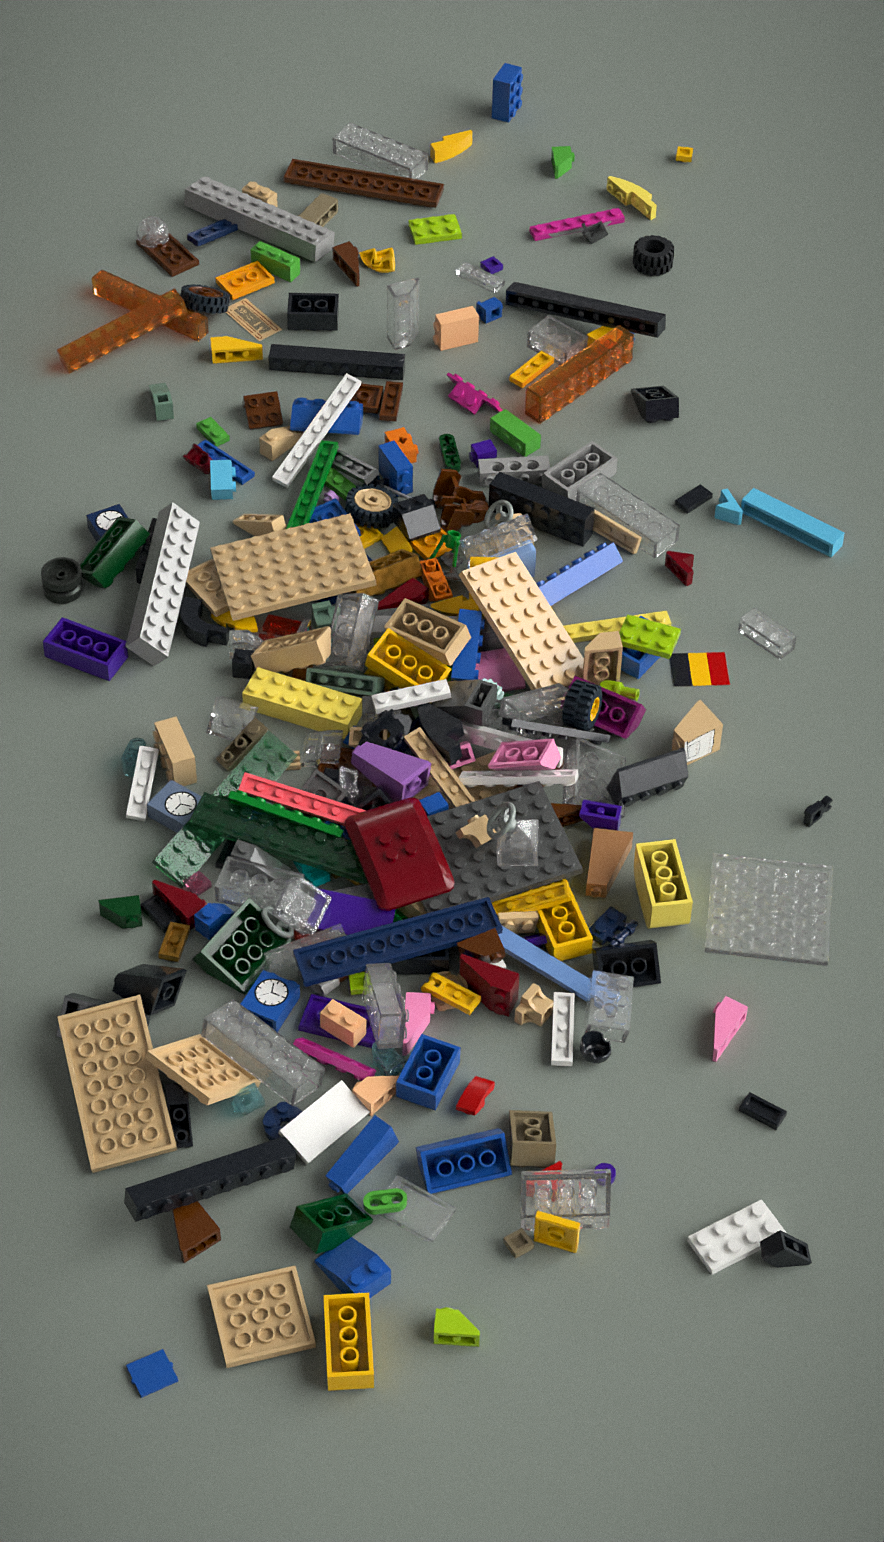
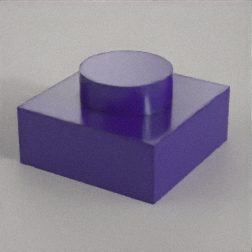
[480,256,503,275]
[522,933,547,948]

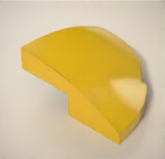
[359,247,395,273]
[211,611,258,632]

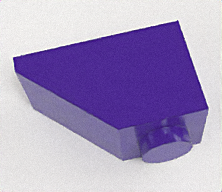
[579,800,622,831]

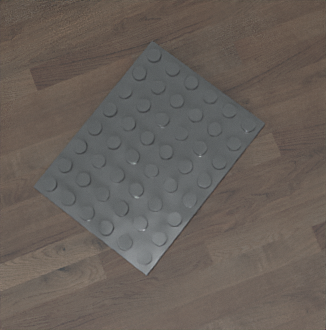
[421,781,583,914]

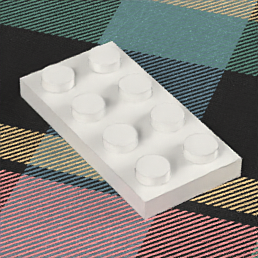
[687,1199,786,1275]

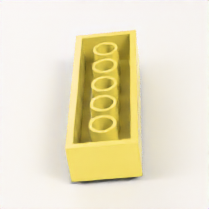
[242,667,363,739]

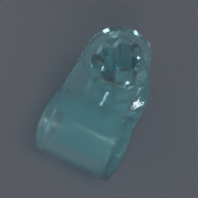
[372,1040,406,1076]

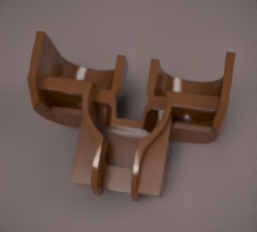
[433,469,489,533]

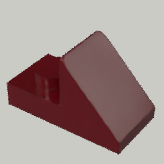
[665,551,694,586]

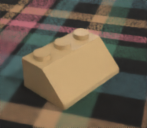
[582,631,623,685]

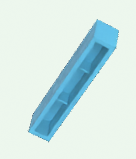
[741,488,845,557]

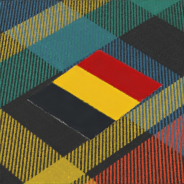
[670,652,730,687]

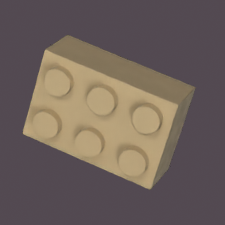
[152,716,197,786]

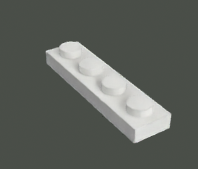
[371,679,451,714]
[126,746,159,822]
[551,992,575,1066]

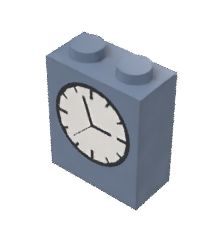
[147,780,210,837]

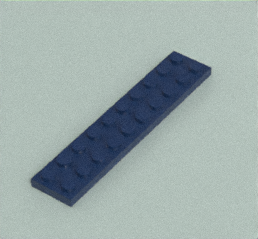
[293,897,503,987]

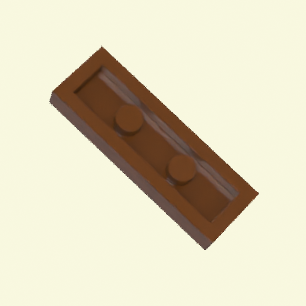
[379,381,403,422]

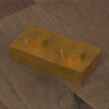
[158,922,190,962]

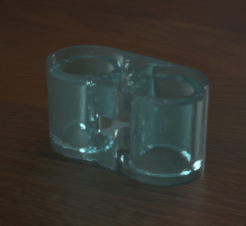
[121,738,146,777]

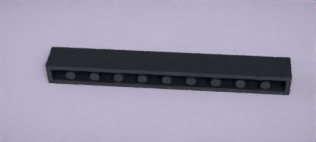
[506,282,666,338]

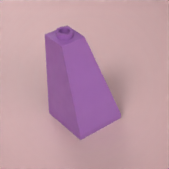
[351,742,431,802]

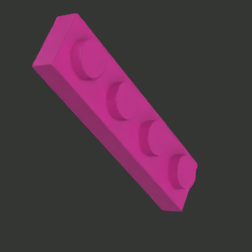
[292,1037,376,1081]

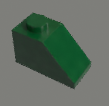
[98,895,143,929]

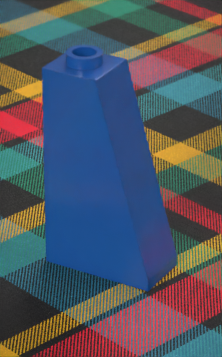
[325,1115,399,1194]

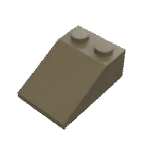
[509,1110,556,1168]

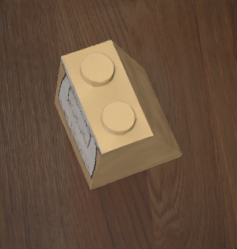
[672,700,723,765]

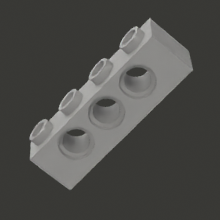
[478,456,550,486]

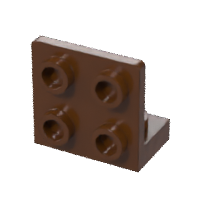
[242,391,283,430]

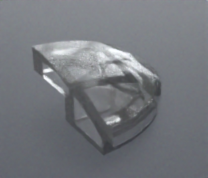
[339,766,372,805]

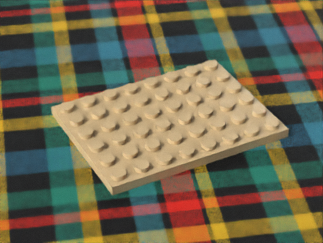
[210,513,376,621]

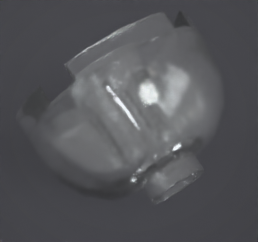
[136,216,169,248]

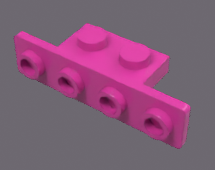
[447,372,502,415]

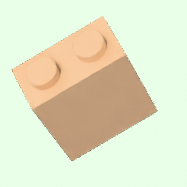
[433,306,479,351]

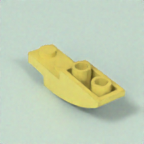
[607,176,657,220]

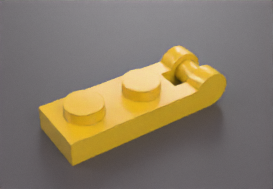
[421,972,481,1015]

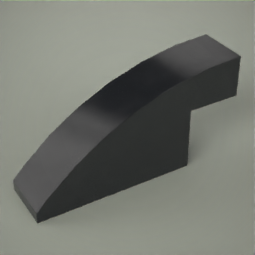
[418,703,464,765]

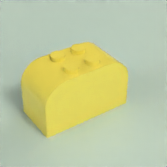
[634,839,693,929]

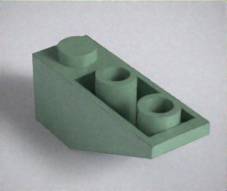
[148,383,174,421]

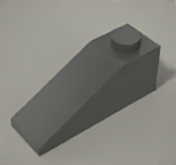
[229,839,292,887]

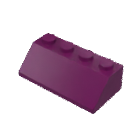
[559,676,646,739]

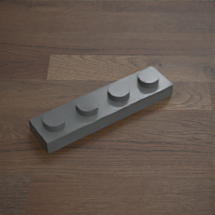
[331,449,379,485]

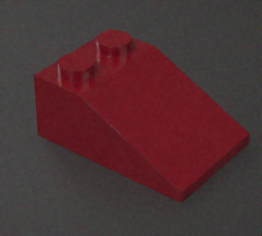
[459,954,519,1017]

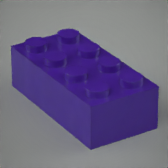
[43,617,128,681]

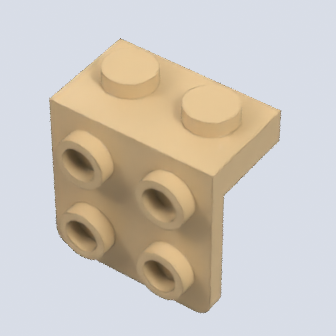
[497,911,539,934]

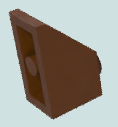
[457,928,506,963]

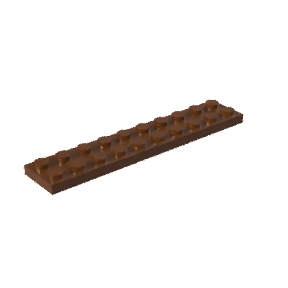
[283,159,444,208]

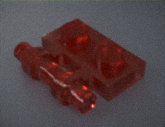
[258,614,304,642]

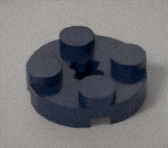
[263,1102,302,1141]

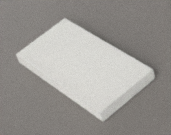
[278,1080,370,1165]

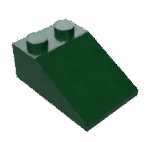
[290,1193,373,1254]

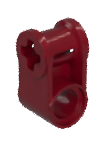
[182,443,212,474]

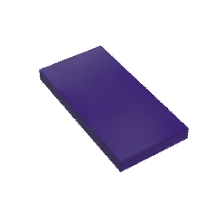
[308,888,396,936]
[298,994,391,1050]

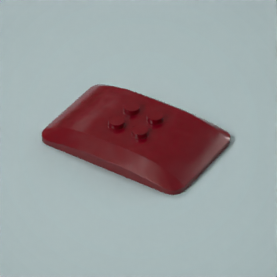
[345,797,455,911]

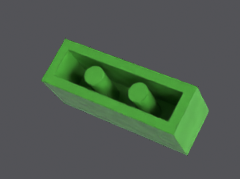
[250,241,300,282]
[490,409,541,457]

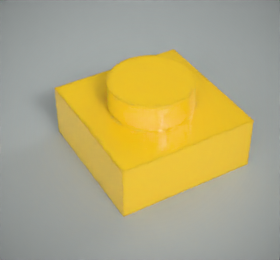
[676,146,693,162]

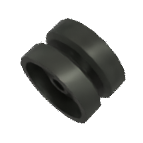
[41,557,83,604]

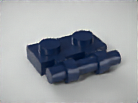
[589,906,638,946]

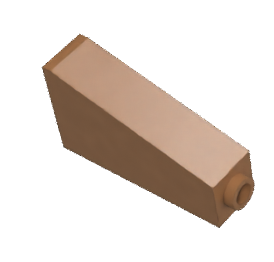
[586,828,633,898]

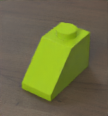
[434,1307,480,1347]

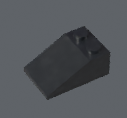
[631,385,679,423]

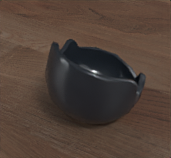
[580,1030,611,1064]

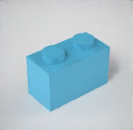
[210,460,236,500]

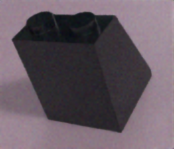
[112,964,187,1016]

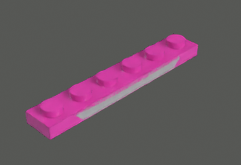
[529,208,625,241]

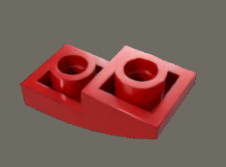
[456,1076,495,1116]

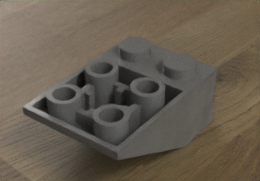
[431,679,497,727]

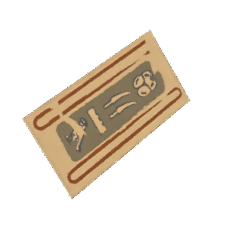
[226,298,283,341]

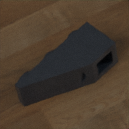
[165,1083,193,1148]

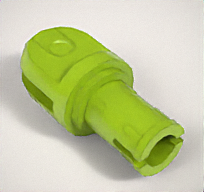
[599,680,640,701]

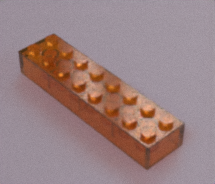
[525,325,634,424]

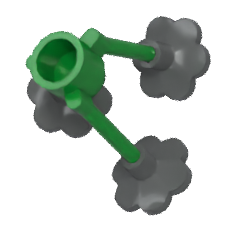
[419,530,464,580]

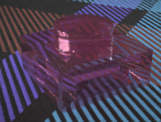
[183,871,212,896]

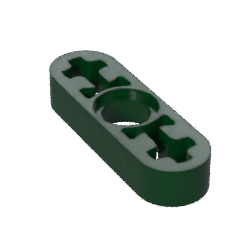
[439,434,461,472]

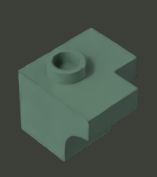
[311,601,340,636]

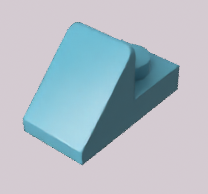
[714,488,743,525]

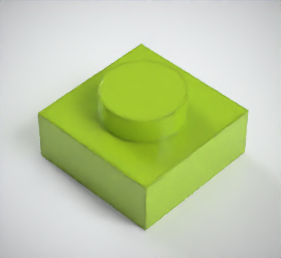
[349,972,371,995]

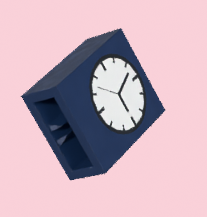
[86,504,128,542]

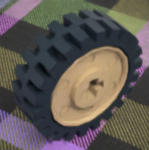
[345,484,399,529]

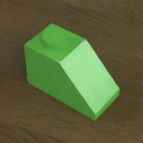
[551,146,575,179]

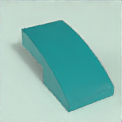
[292,851,331,889]

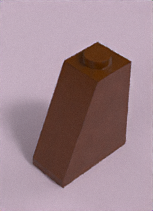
[173,1201,221,1263]

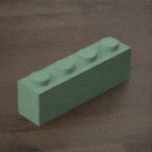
[306,667,385,696]

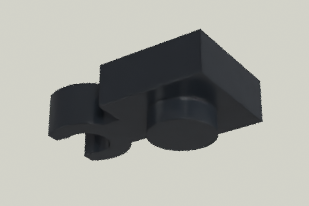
[803,796,833,827]

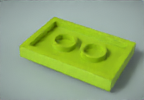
[408,214,462,245]
[619,614,681,659]

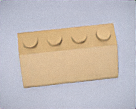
[251,626,331,673]

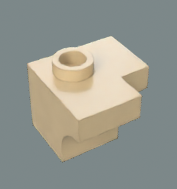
[456,814,496,848]
[514,983,554,1027]

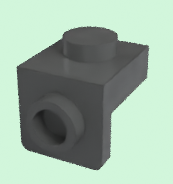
[581,221,609,244]

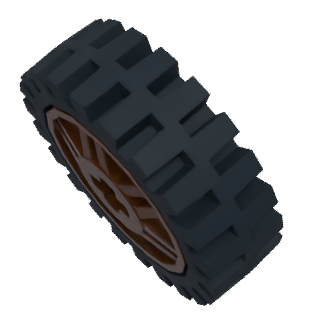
[180,284,230,314]

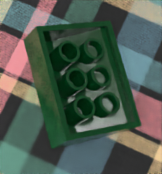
[192,898,293,995]

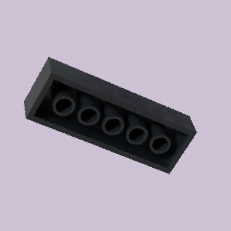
[489,472,595,547]

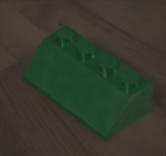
[79,517,150,589]

